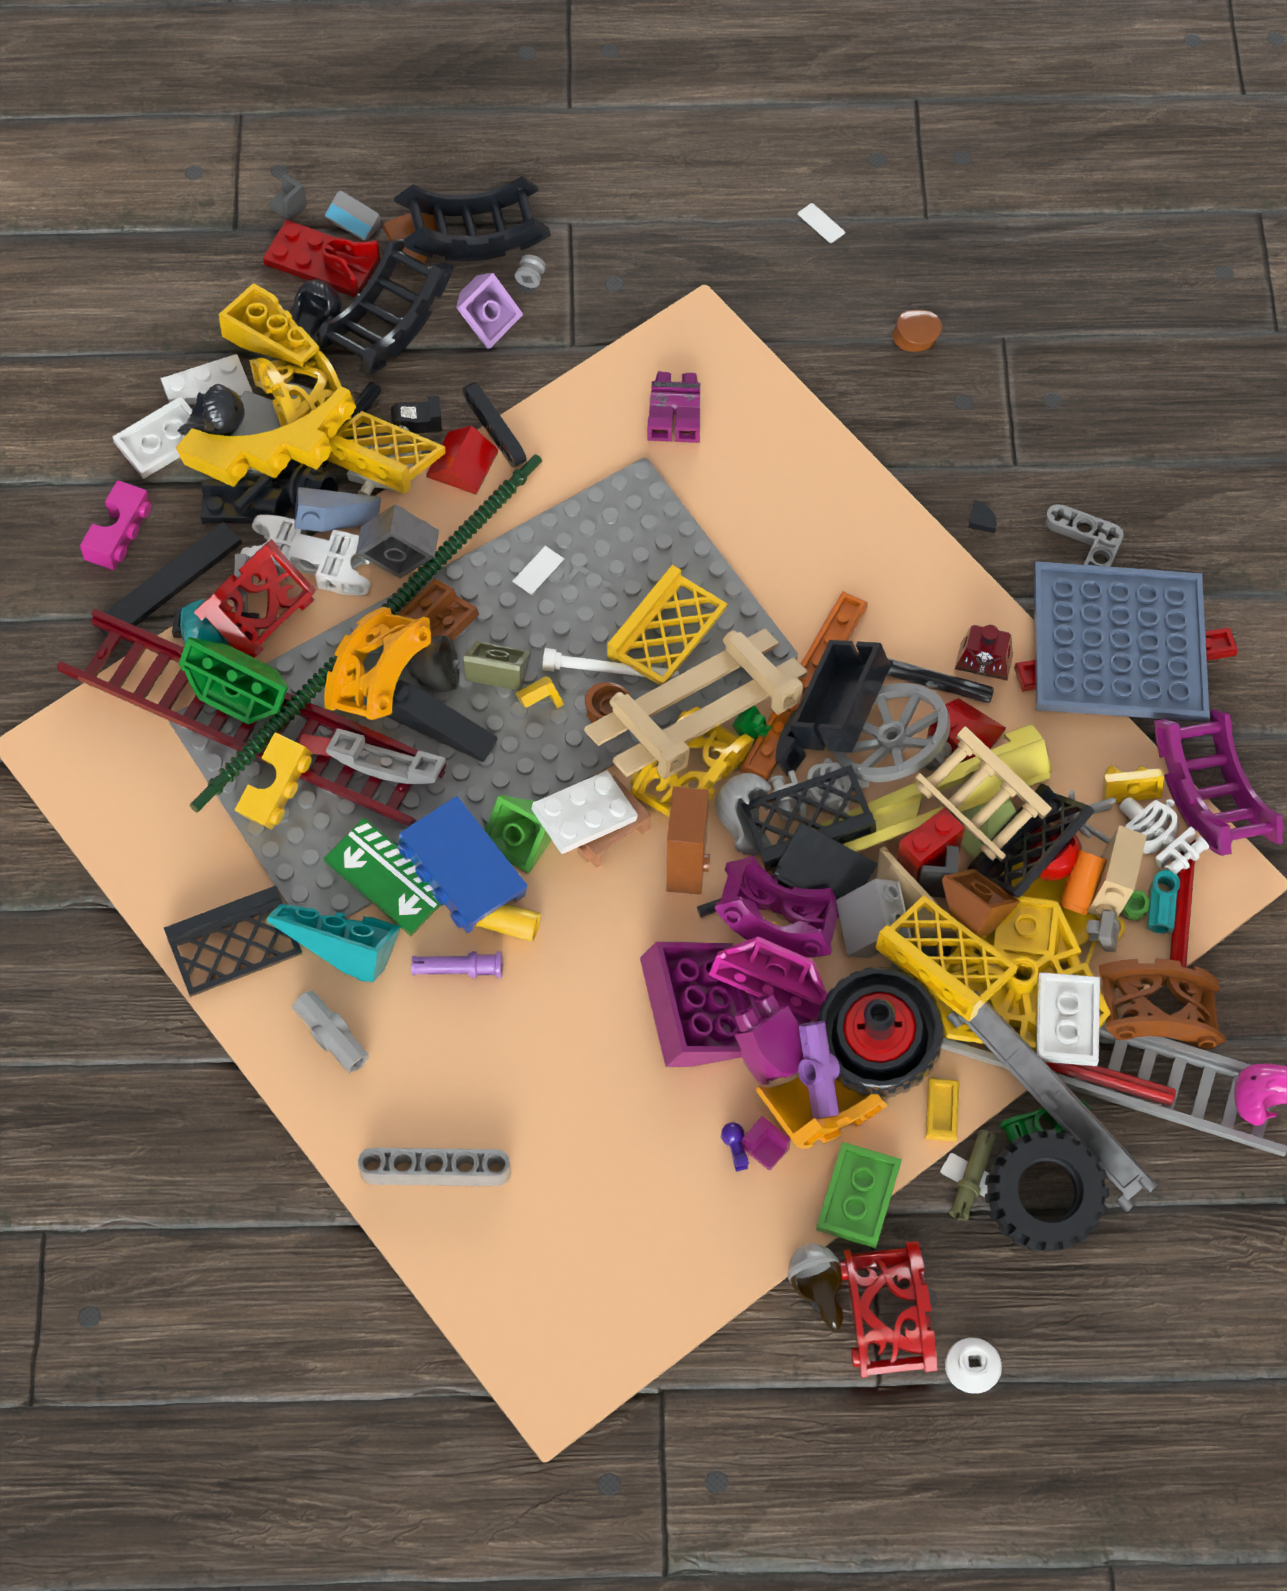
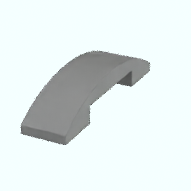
[326,728,446,784]

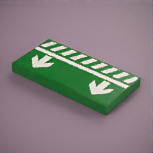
[323,817,441,936]

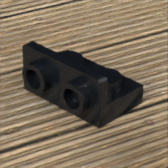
[200,479,258,524]

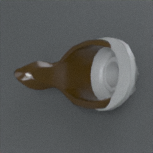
[787,1243,843,1331]

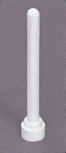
[542,648,679,680]

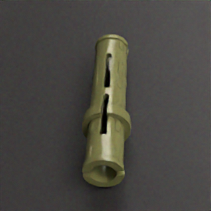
[949,1130,997,1221]

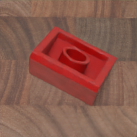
[426,425,498,495]

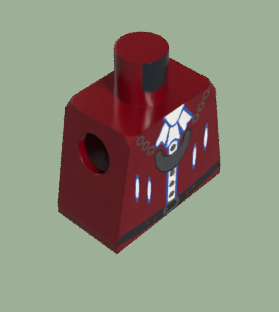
[955,625,1013,681]

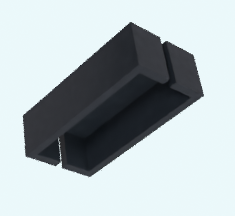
[790,640,891,753]

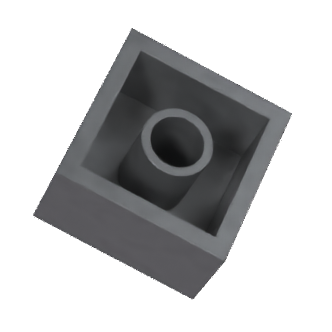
[356,504,439,579]

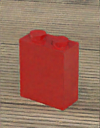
[897,807,965,882]

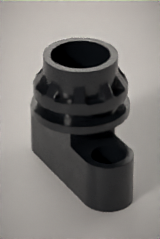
[254,459,338,517]

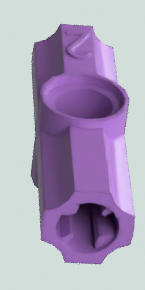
[798,1021,840,1118]

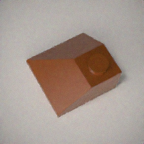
[942,869,1020,938]

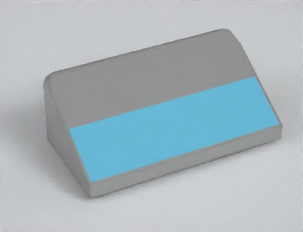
[324,190,381,242]

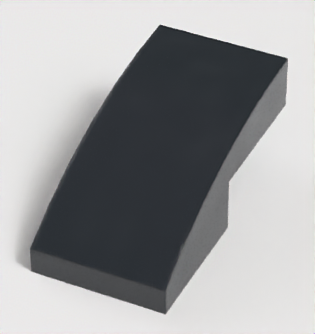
[775,711,806,777]

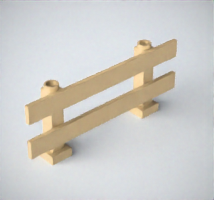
[584,628,808,779]

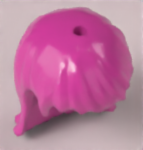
[1234,1064,1287,1125]

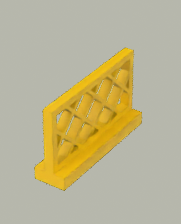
[327,411,446,494]
[607,565,728,686]
[875,895,1018,1022]

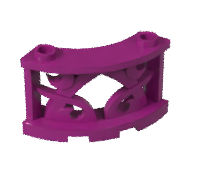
[715,856,839,957]

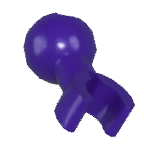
[721,1122,749,1172]

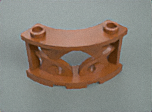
[1099,958,1226,1050]

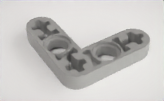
[1045,504,1123,567]

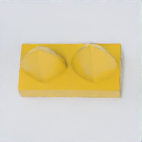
[1102,765,1164,803]

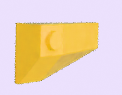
[219,283,319,366]

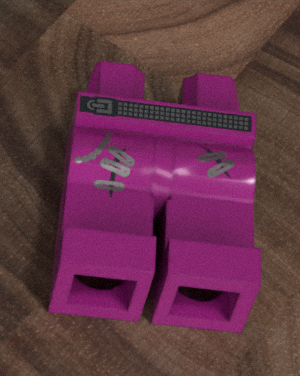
[647,371,701,443]

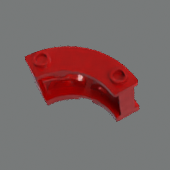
[194,539,317,658]
[839,1241,938,1378]

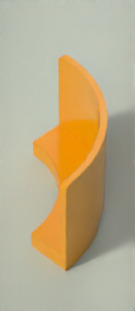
[755,1077,888,1149]

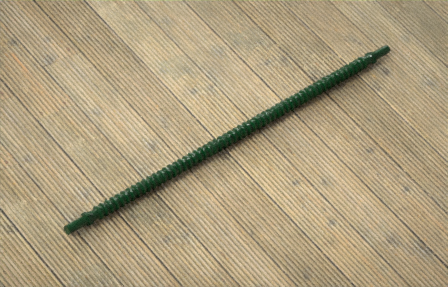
[190,454,542,813]

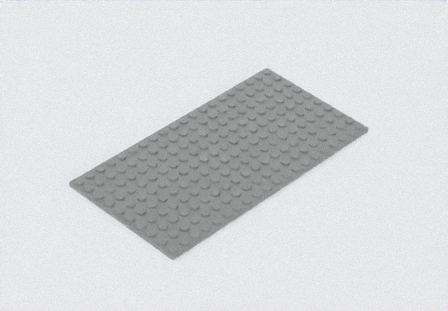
[169,458,798,919]

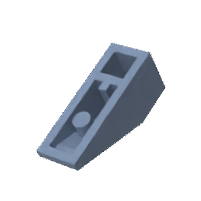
[294,487,381,532]

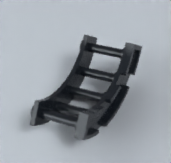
[394,176,551,262]
[316,239,454,375]

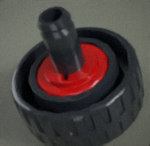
[817,967,943,1098]

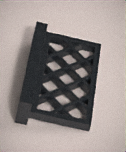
[741,765,876,872]
[967,783,1095,898]
[164,885,302,997]

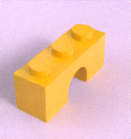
[235,732,312,830]

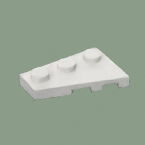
[161,354,253,404]

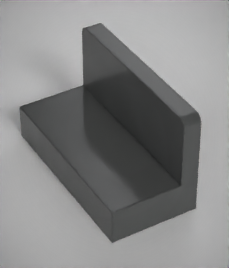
[918,846,959,898]

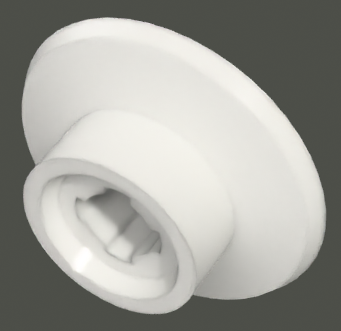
[945,1338,1002,1393]

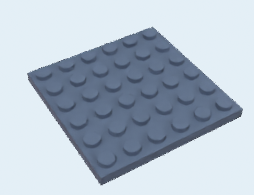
[1033,561,1210,722]

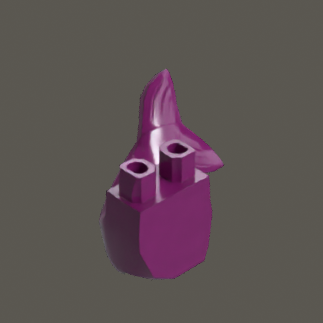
[734,993,812,1085]

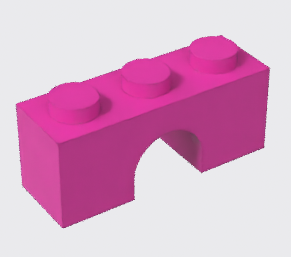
[80,480,152,570]

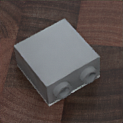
[836,879,911,958]

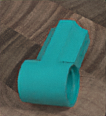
[1147,870,1180,934]

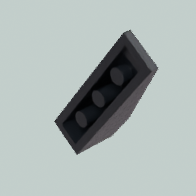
[385,678,498,762]

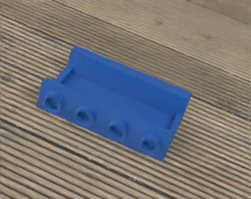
[397,796,528,933]

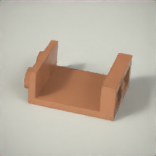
[577,775,651,868]

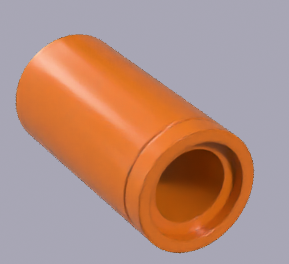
[1059,850,1107,916]

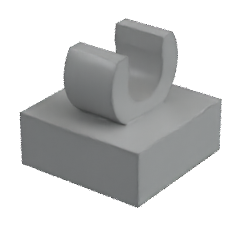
[1086,911,1120,952]

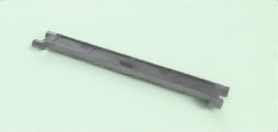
[946,990,1157,1212]

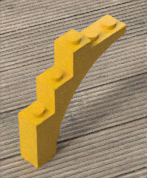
[176,386,356,487]

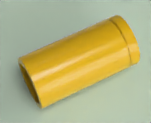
[475,904,541,942]

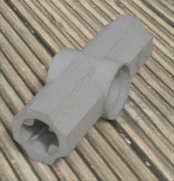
[292,990,369,1073]

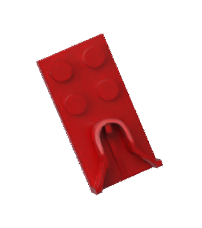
[263,219,381,298]

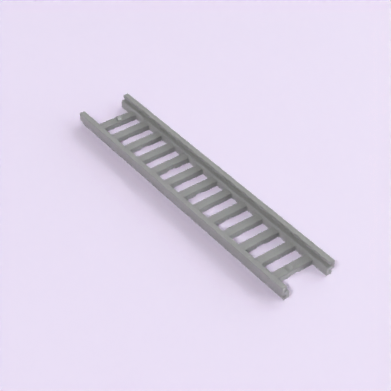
[891,962,1287,1157]

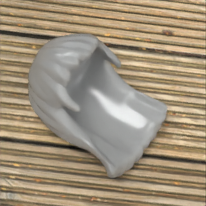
[715,773,772,856]

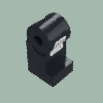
[391,396,442,434]

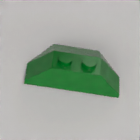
[178,637,288,724]

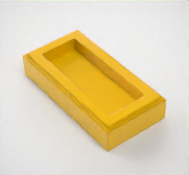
[925,1078,959,1141]

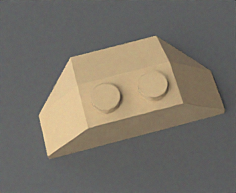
[876,846,957,938]

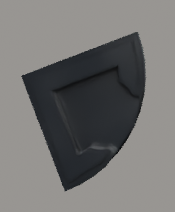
[968,500,997,533]

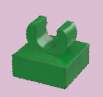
[732,705,772,744]

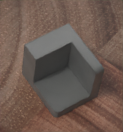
[269,174,307,221]

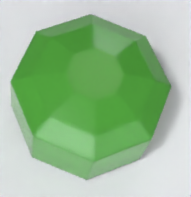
[1121,890,1150,921]

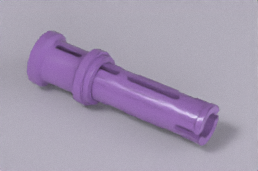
[411,951,503,978]

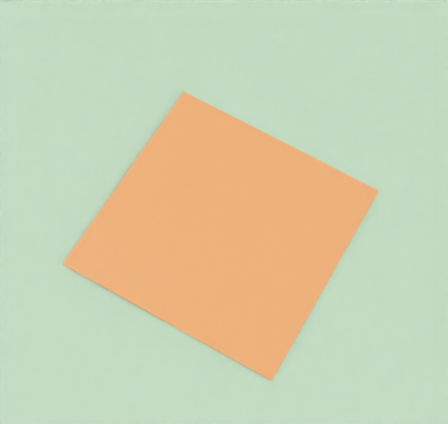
[0,285,1287,1462]

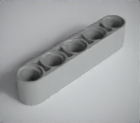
[358,1148,511,1186]

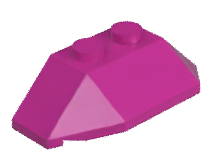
[709,937,827,1022]

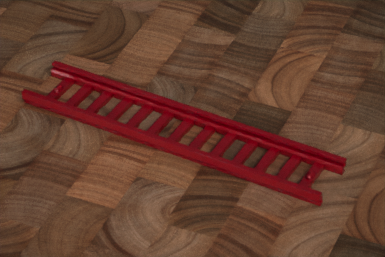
[57,609,446,827]

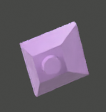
[456,273,523,349]

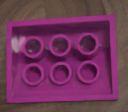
[640,942,749,1067]

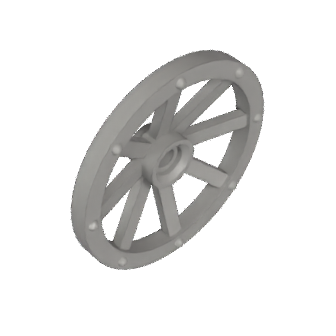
[833,683,950,782]

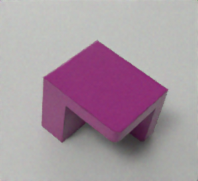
[742,1116,791,1170]

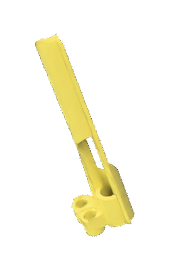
[787,724,1052,852]

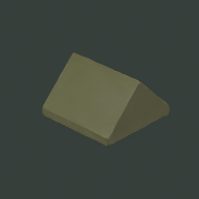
[464,641,531,691]

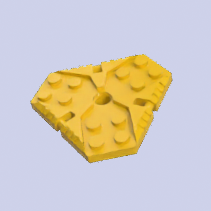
[928,896,1111,1052]

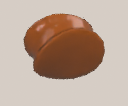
[892,309,942,352]
[585,682,631,723]

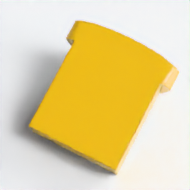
[515,676,564,709]

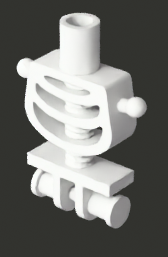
[770,758,869,820]
[1119,797,1209,875]

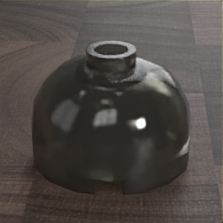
[408,635,460,693]

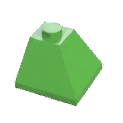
[485,795,552,873]

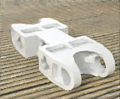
[240,515,371,596]

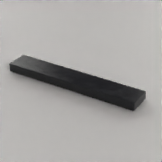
[99,522,242,636]

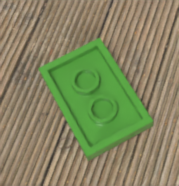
[816,1142,902,1248]

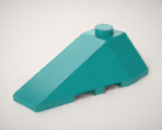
[267,904,400,983]

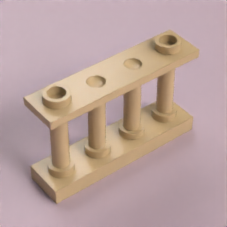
[915,726,1052,861]

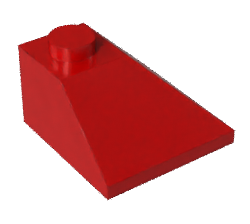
[927,698,1006,763]

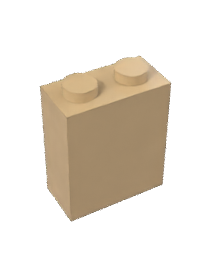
[1088,825,1147,919]

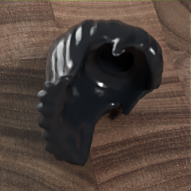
[290,279,342,343]
[177,384,245,436]

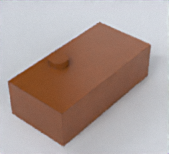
[666,786,710,895]

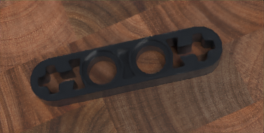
[462,382,527,468]

